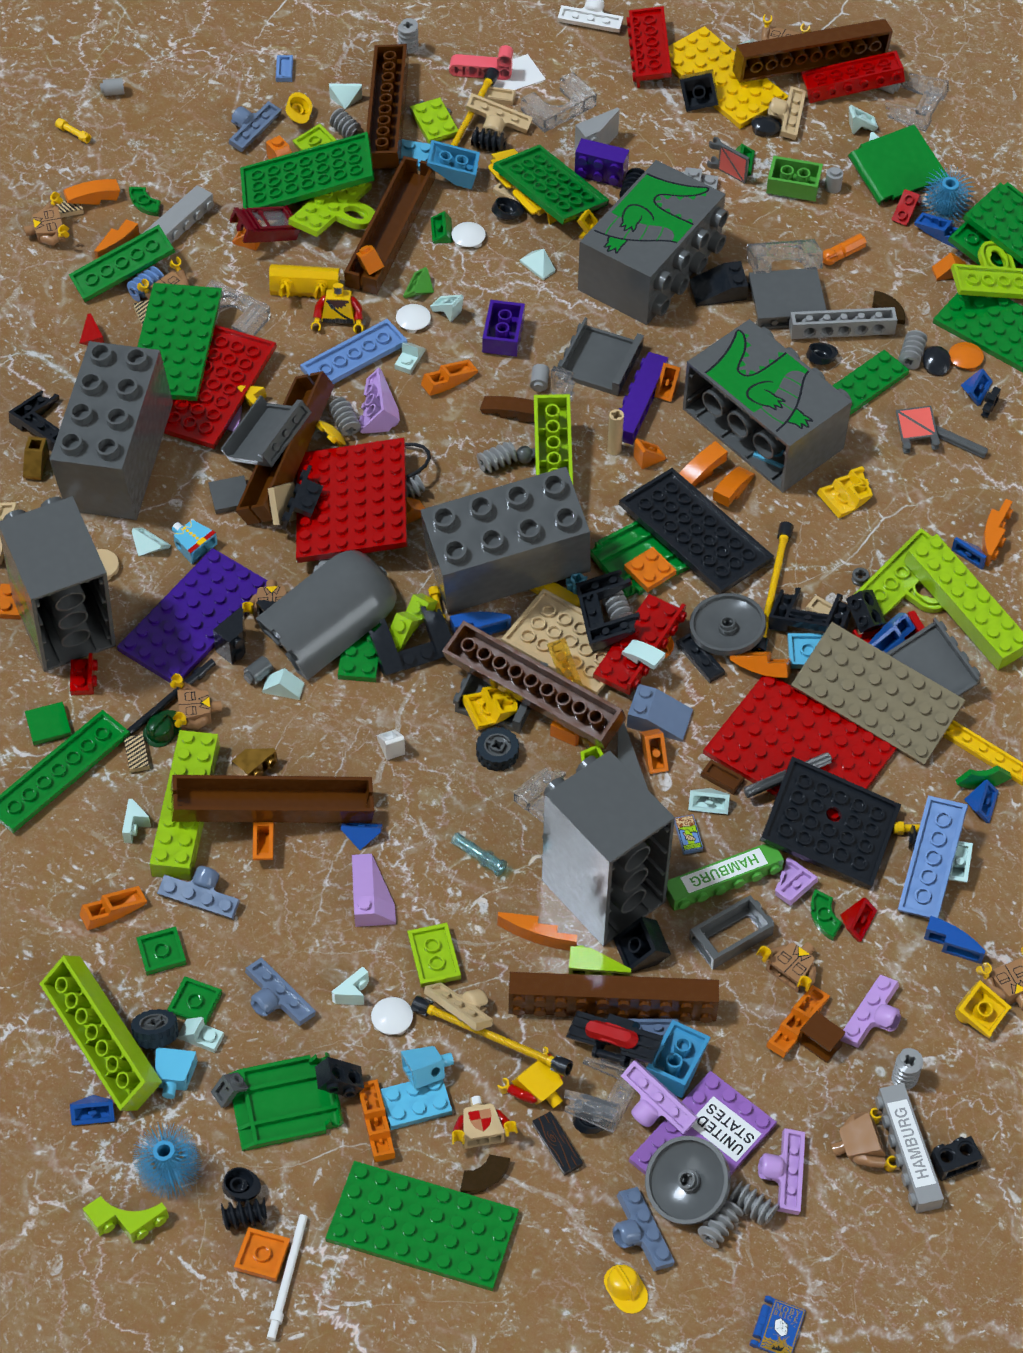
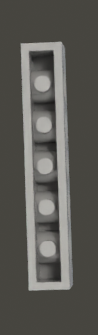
[789,307,897,339]

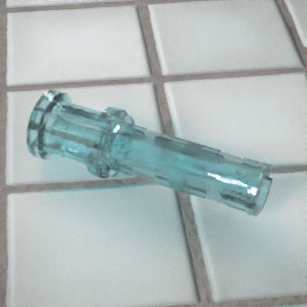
[451,832,507,876]

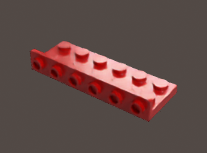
[626,6,672,88]
[801,51,905,103]
[593,594,687,696]

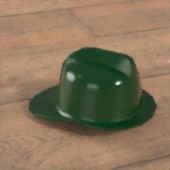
[143,710,181,747]

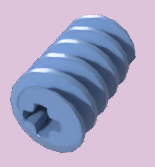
[127,266,164,302]

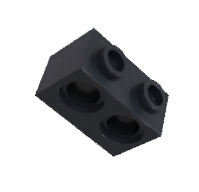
[846,590,887,633]
[315,1057,364,1098]
[930,1136,983,1181]

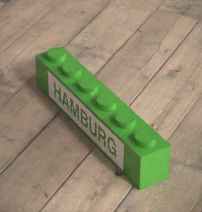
[666,843,784,911]

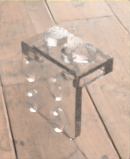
[551,366,575,402]

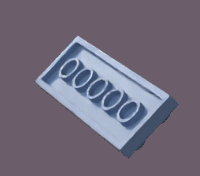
[300,319,407,384]
[898,795,968,919]

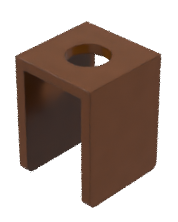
[798,1011,845,1063]

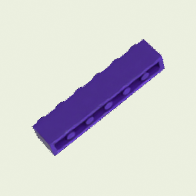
[619,352,669,445]

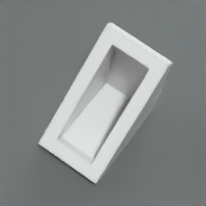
[376,729,405,760]

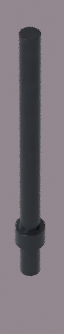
[127,659,216,736]

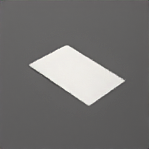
[492,54,545,90]

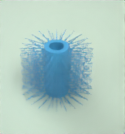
[920,165,974,225]
[132,1122,202,1200]

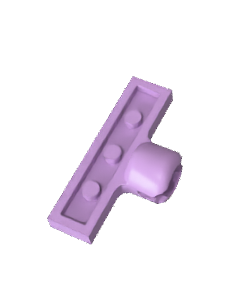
[840,975,901,1048]
[621,1060,699,1134]
[758,1128,805,1215]

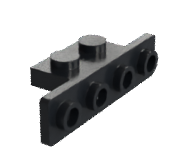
[281,465,324,530]

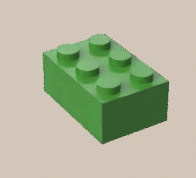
[766,156,823,202]

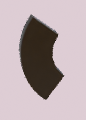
[872,291,906,325]
[460,1154,511,1194]

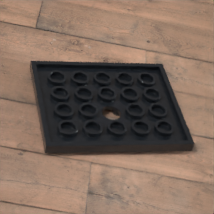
[759,756,901,889]

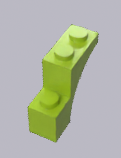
[389,593,438,652]
[82,1196,169,1243]

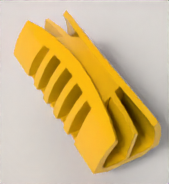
[269,264,341,300]

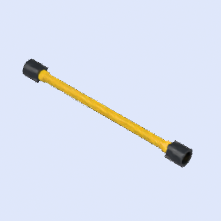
[451,67,499,146]
[751,521,794,652]
[411,996,573,1077]

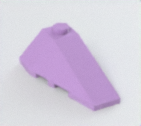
[359,367,400,434]
[352,854,396,927]

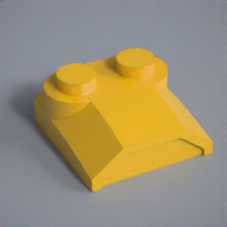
[955,980,1012,1038]

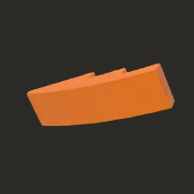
[497,912,578,951]
[766,985,830,1058]
[358,1079,396,1163]

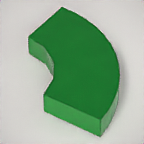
[129,187,161,217]
[956,765,1012,789]
[810,889,842,941]

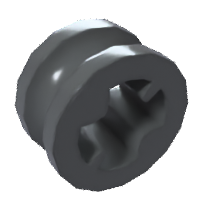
[851,568,869,586]

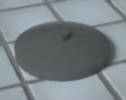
[690,593,766,656]
[645,1136,731,1225]

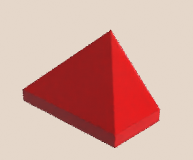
[79,313,104,346]
[840,898,877,942]

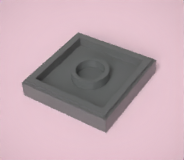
[208,475,247,514]

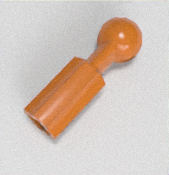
[820,233,867,266]

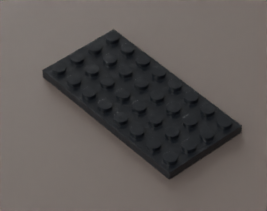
[619,468,774,594]

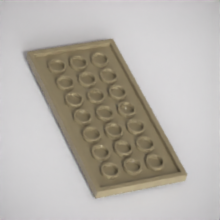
[791,622,965,766]

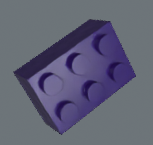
[575,138,629,187]
[482,300,525,357]

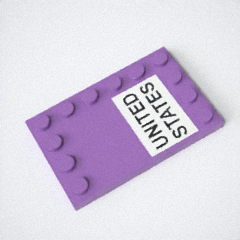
[629,1071,777,1175]

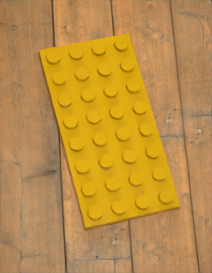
[669,26,788,129]

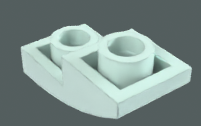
[622,640,665,670]

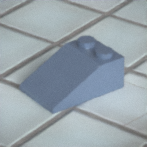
[627,684,693,742]

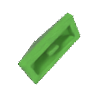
[403,267,434,299]

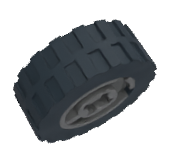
[476,727,519,771]
[131,1009,179,1049]

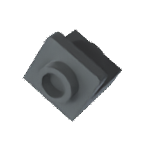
[211,1073,248,1108]

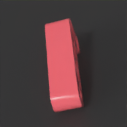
[449,45,513,80]

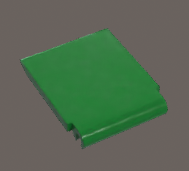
[848,124,948,205]
[590,521,690,598]
[229,1052,344,1151]

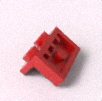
[70,653,98,696]

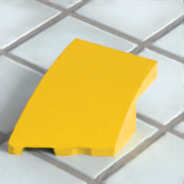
[817,466,873,518]
[462,686,518,730]

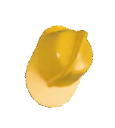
[285,92,313,124]
[604,1264,648,1314]

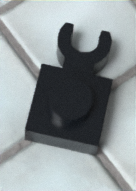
[981,387,1001,418]

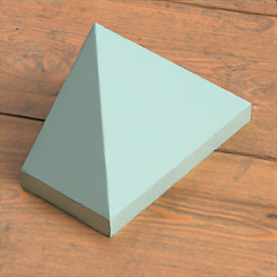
[329,83,362,109]
[520,249,555,280]
[132,528,171,556]
[688,788,730,814]

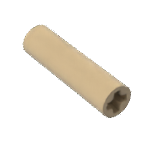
[607,409,624,455]

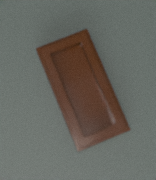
[700,759,745,795]

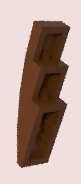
[480,396,534,422]

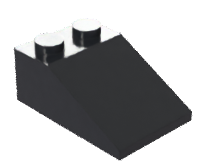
[689,261,748,307]

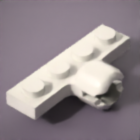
[558,0,623,33]

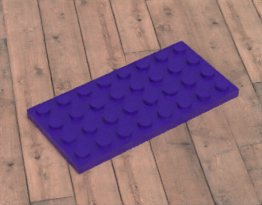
[117,548,268,683]

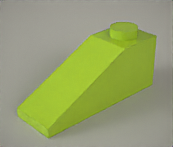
[569,945,631,976]

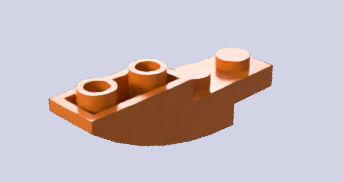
[982,499,1013,567]

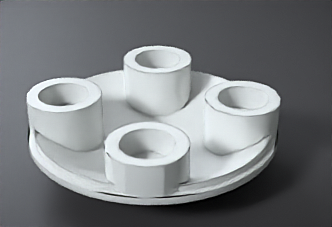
[452,222,486,248]
[396,304,431,333]
[371,997,413,1035]

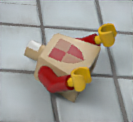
[452,1096,518,1149]

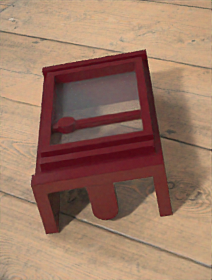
[229,205,301,243]

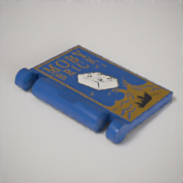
[749,1296,806,1353]

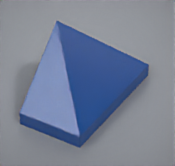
[961,369,993,406]
[952,537,987,570]
[964,780,999,823]
[341,823,383,850]
[70,1095,115,1125]

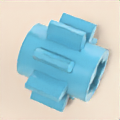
[566,573,588,595]

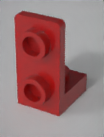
[892,189,922,226]

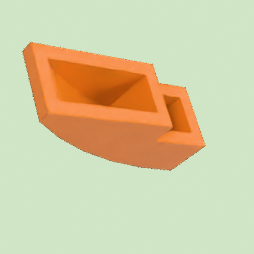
[63,179,120,205]
[94,219,140,259]
[421,359,478,396]
[679,441,728,487]
[712,466,755,507]
[730,652,791,678]
[253,822,275,860]
[79,886,147,930]

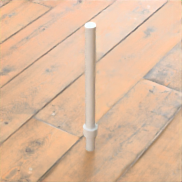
[267,1214,308,1341]

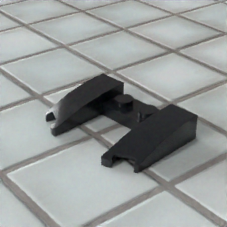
[9,390,59,451]
[576,569,640,652]
[769,587,851,633]
[369,606,452,677]

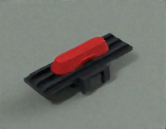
[566,1010,663,1068]

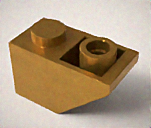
[23,436,49,480]
[232,748,277,776]

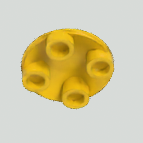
[316,420,346,447]

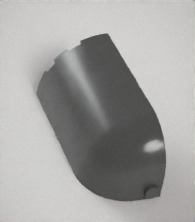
[256,550,397,680]

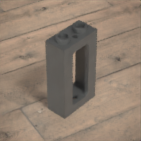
[689,895,774,970]

